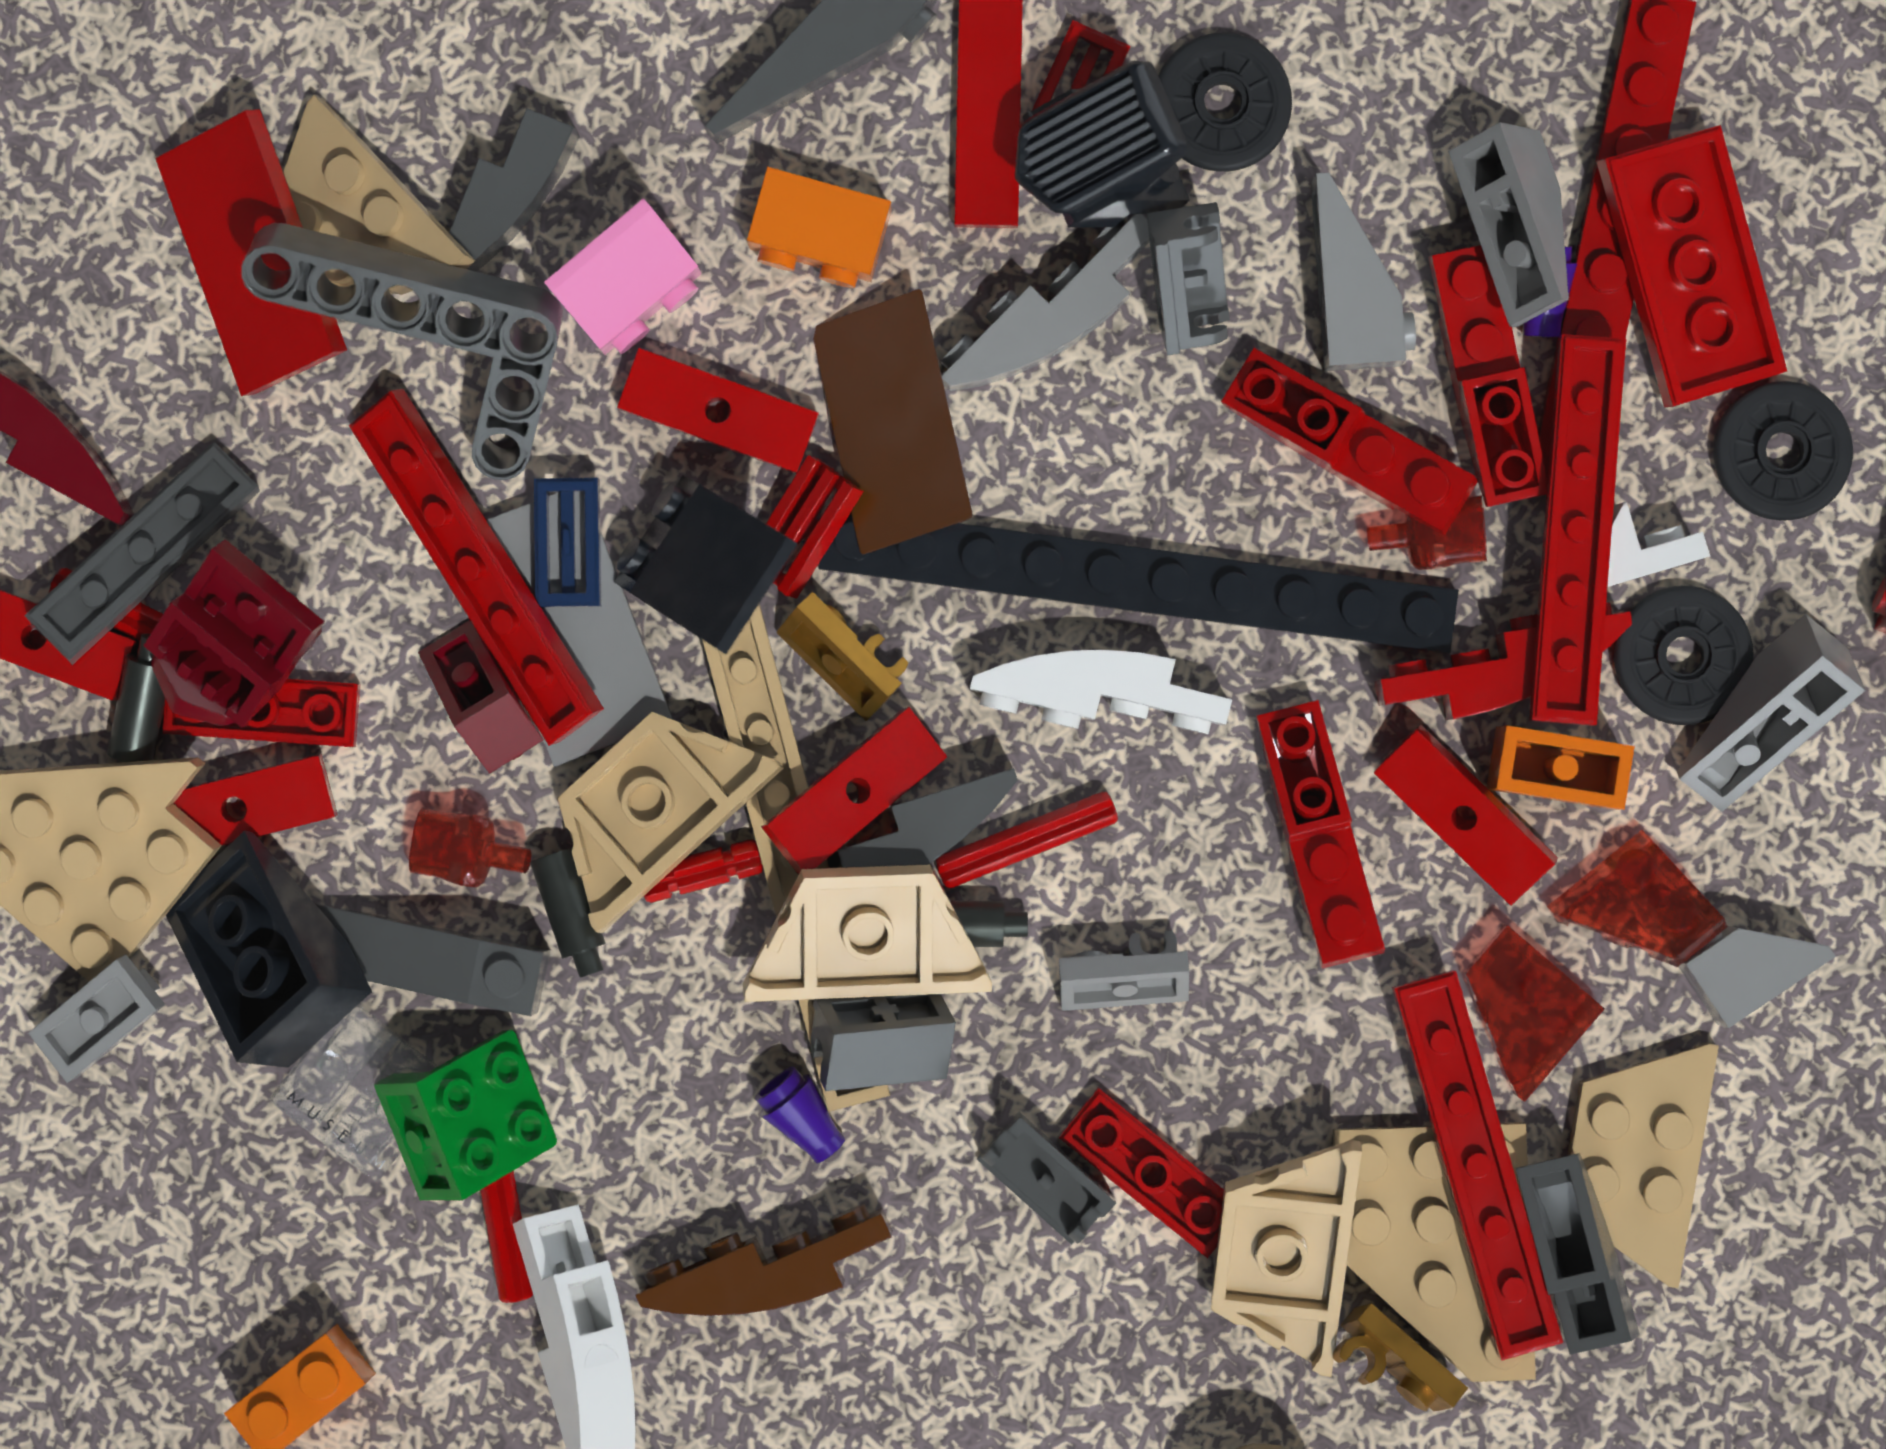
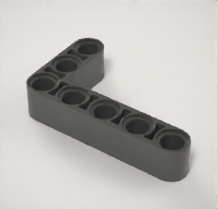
[241,223,563,480]

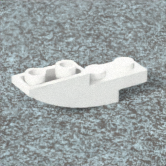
[970,650,1232,734]
[513,1204,636,1449]

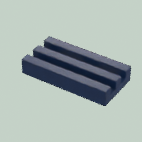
[534,478,602,608]

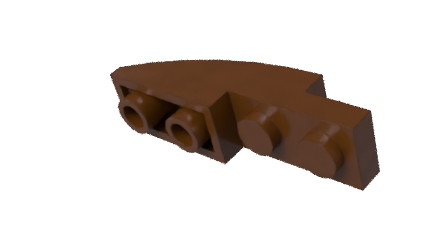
[635,1204,893,1316]

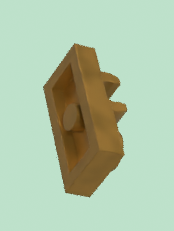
[776,592,908,721]
[1333,1303,1468,1412]

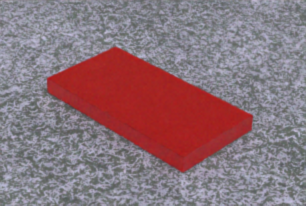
[155,109,347,397]
[1597,125,1787,408]

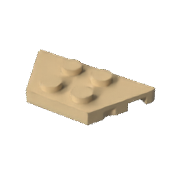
[283,95,475,295]
[558,712,784,933]
[743,865,992,1002]
[1567,1043,1719,1289]
[1211,1140,1362,1377]

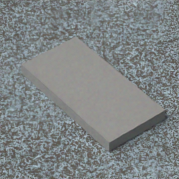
[486,491,674,767]

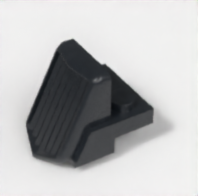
[1015,61,1190,228]

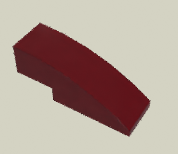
[0,370,134,526]

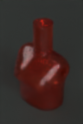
[1367,495,1488,570]
[409,807,532,887]

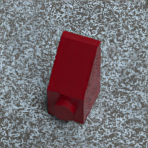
[418,620,544,774]

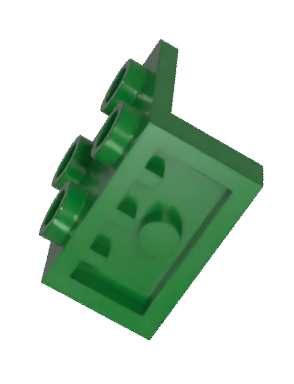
[373,1030,557,1201]

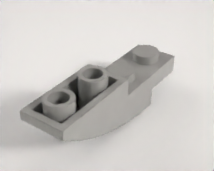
[941,214,1150,392]

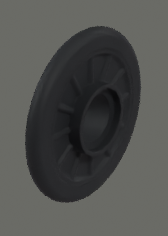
[1158,33,1292,172]
[1713,381,1853,521]
[1614,586,1754,725]

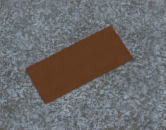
[813,289,973,554]

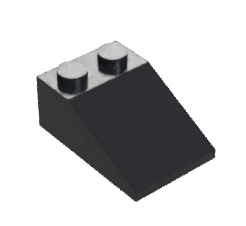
[614,475,798,655]
[166,831,372,1068]

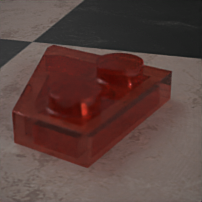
[1547,830,1728,967]
[1463,924,1605,1102]

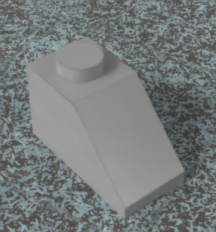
[1675,923,1836,1028]

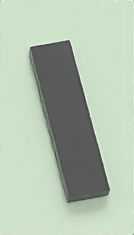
[25,442,260,665]

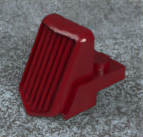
[143,539,325,728]

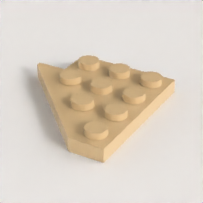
[0,757,222,982]
[1333,1122,1536,1382]

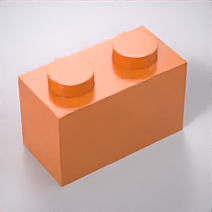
[747,166,892,288]
[1486,725,1635,810]
[224,1324,376,1449]

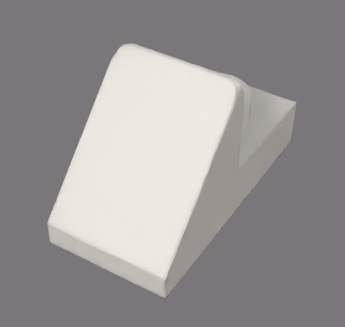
[1608,501,1710,587]

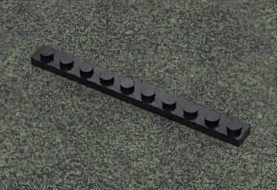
[819,506,1459,654]

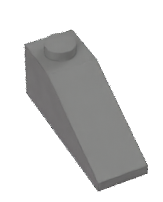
[1448,122,1569,327]
[1311,173,1416,372]
[1677,614,1866,812]

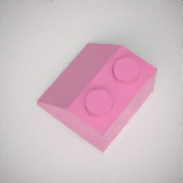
[544,198,702,355]

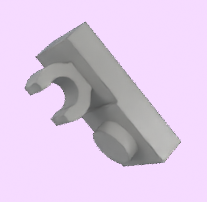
[1059,931,1189,1011]
[28,955,165,1083]

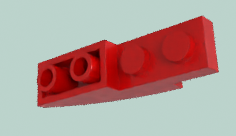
[1428,245,1548,507]
[1221,348,1478,536]
[1375,602,1632,721]
[1256,700,1385,969]

